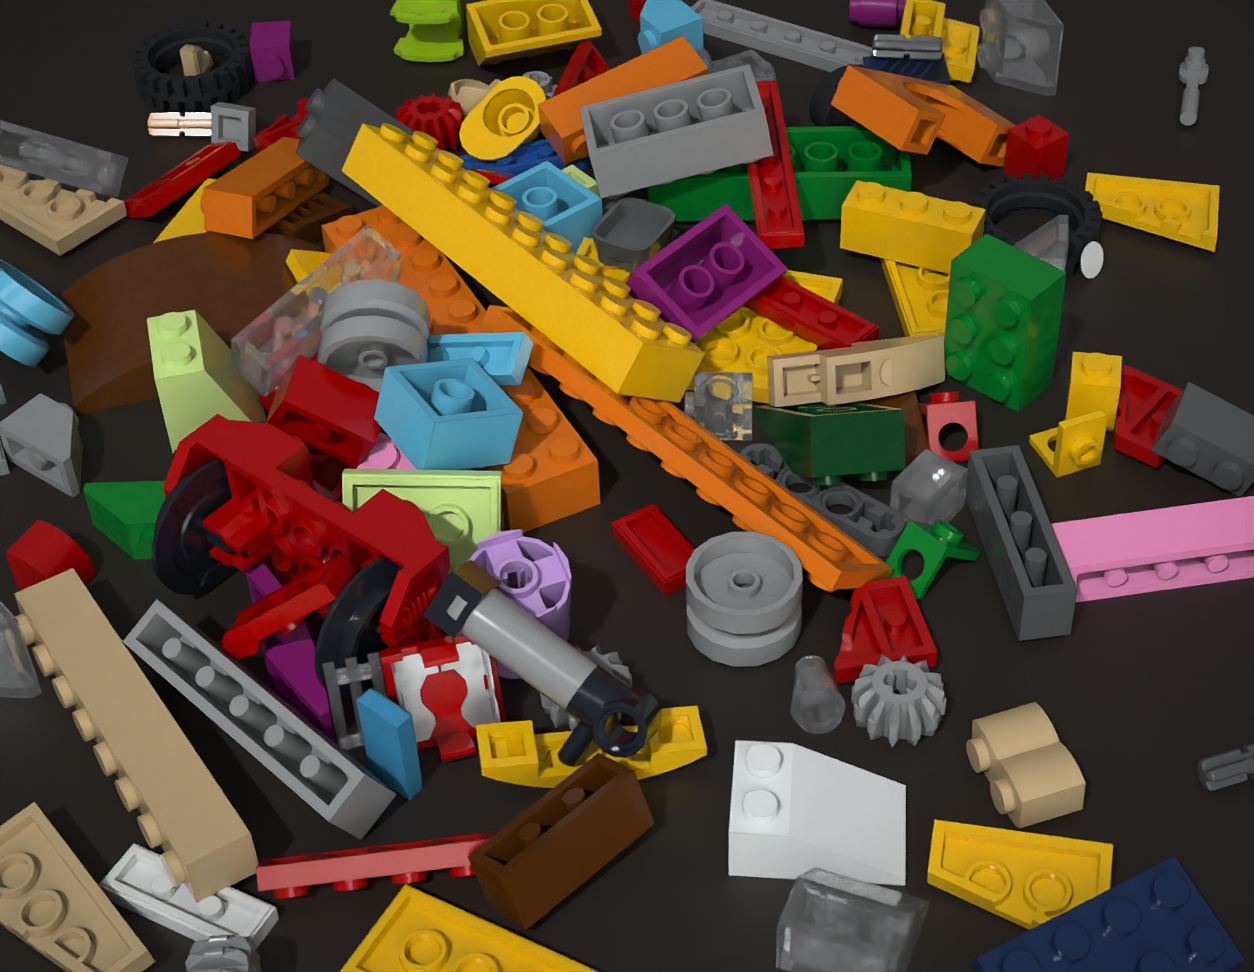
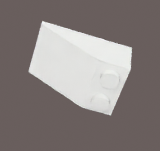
[729,740,906,885]

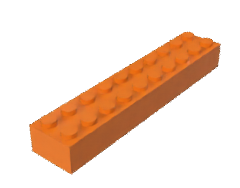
[321,204,601,533]

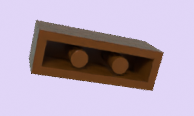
[468,753,655,930]

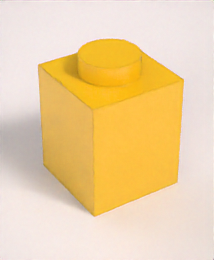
[1065,351,1122,431]

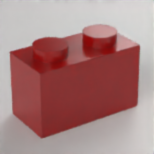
[266,354,381,468]

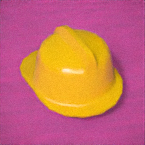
[459,76,546,161]

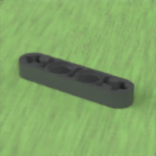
[739,443,905,556]

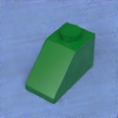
[83,481,166,559]

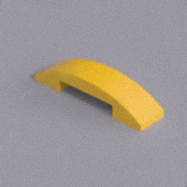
[476,706,707,788]

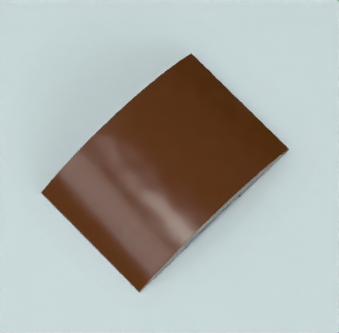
[59,232,323,415]

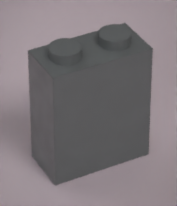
[295,78,414,207]

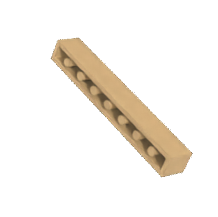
[13,568,259,903]

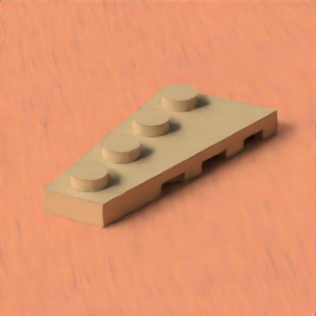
[0,164,127,255]
[0,802,155,972]

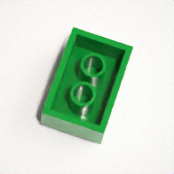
[944,233,1067,412]

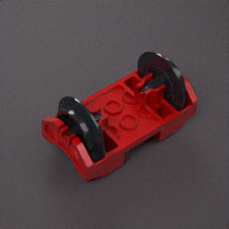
[152,414,451,697]

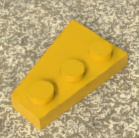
[1085,173,1220,252]
[927,819,1113,930]

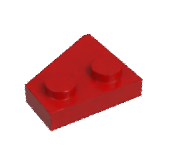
[833,575,938,684]

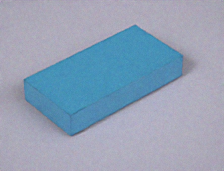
[356,688,423,800]

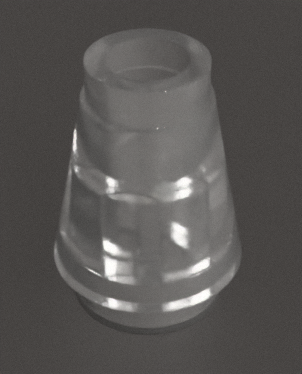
[790,655,846,734]

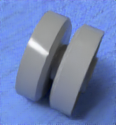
[317,279,430,393]
[686,531,803,667]

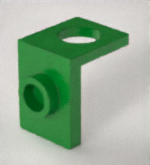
[886,520,981,600]

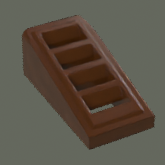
[264,192,355,244]

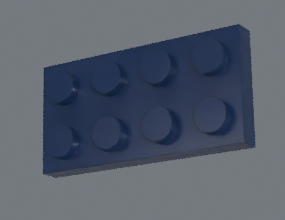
[970,856,1245,972]

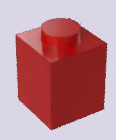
[1003,115,1069,181]

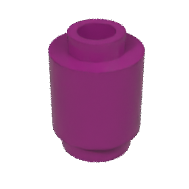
[849,0,905,28]

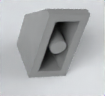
[0,393,83,498]

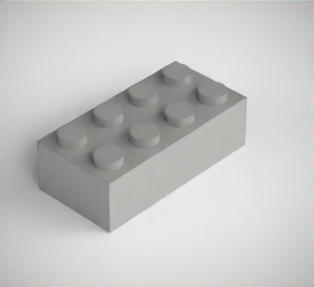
[580,64,774,199]

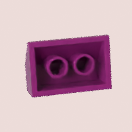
[626,203,788,343]

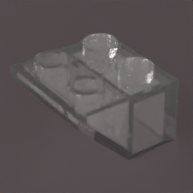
[776,867,929,972]

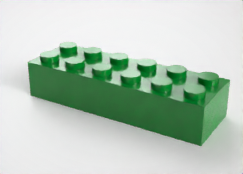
[647,126,912,222]

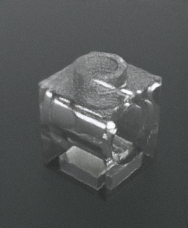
[685,372,753,440]

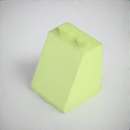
[147,310,266,453]

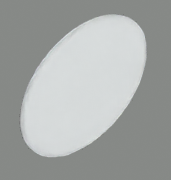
[1081,241,1104,278]

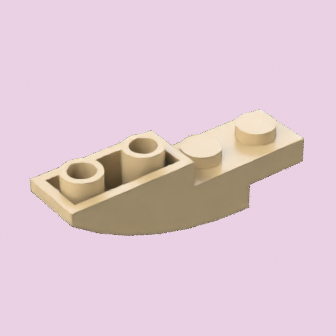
[767,333,945,407]

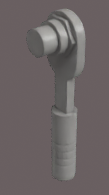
[1179,47,1209,126]

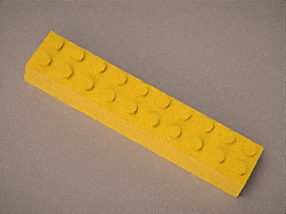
[341,123,705,403]

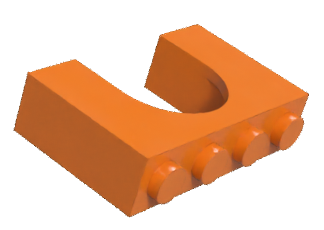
[831,65,1016,167]

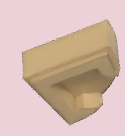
[180,44,213,76]

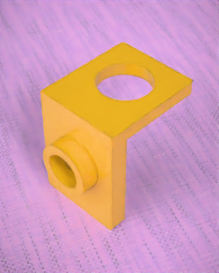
[1029,410,1108,478]

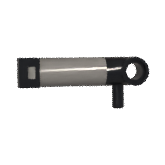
[423,560,662,767]

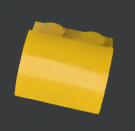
[899,0,980,83]

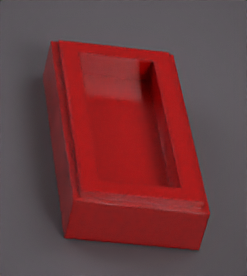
[611,503,695,596]

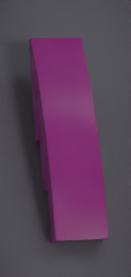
[245,562,336,743]

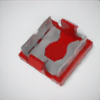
[379,634,507,763]

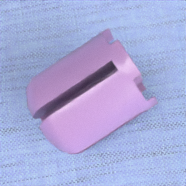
[468,529,572,679]

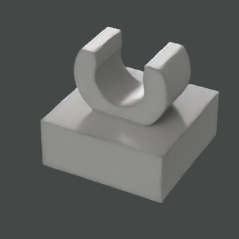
[211,102,256,152]

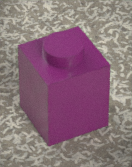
[250,20,296,82]

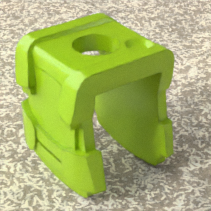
[390,0,464,62]

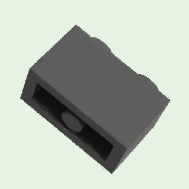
[1151,381,1254,497]

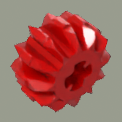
[396,93,464,151]

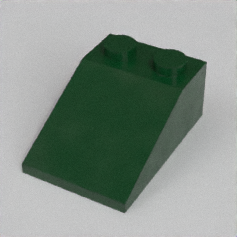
[753,402,906,485]

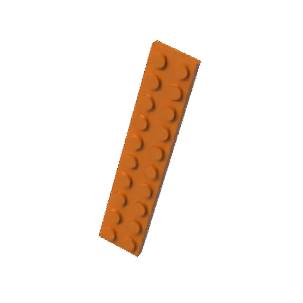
[481,305,894,592]

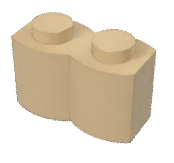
[966,702,1086,829]

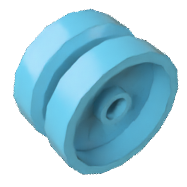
[0,259,75,368]

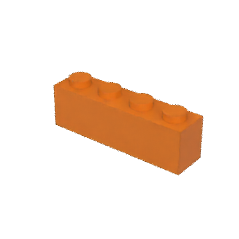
[538,35,709,165]
[200,137,330,239]

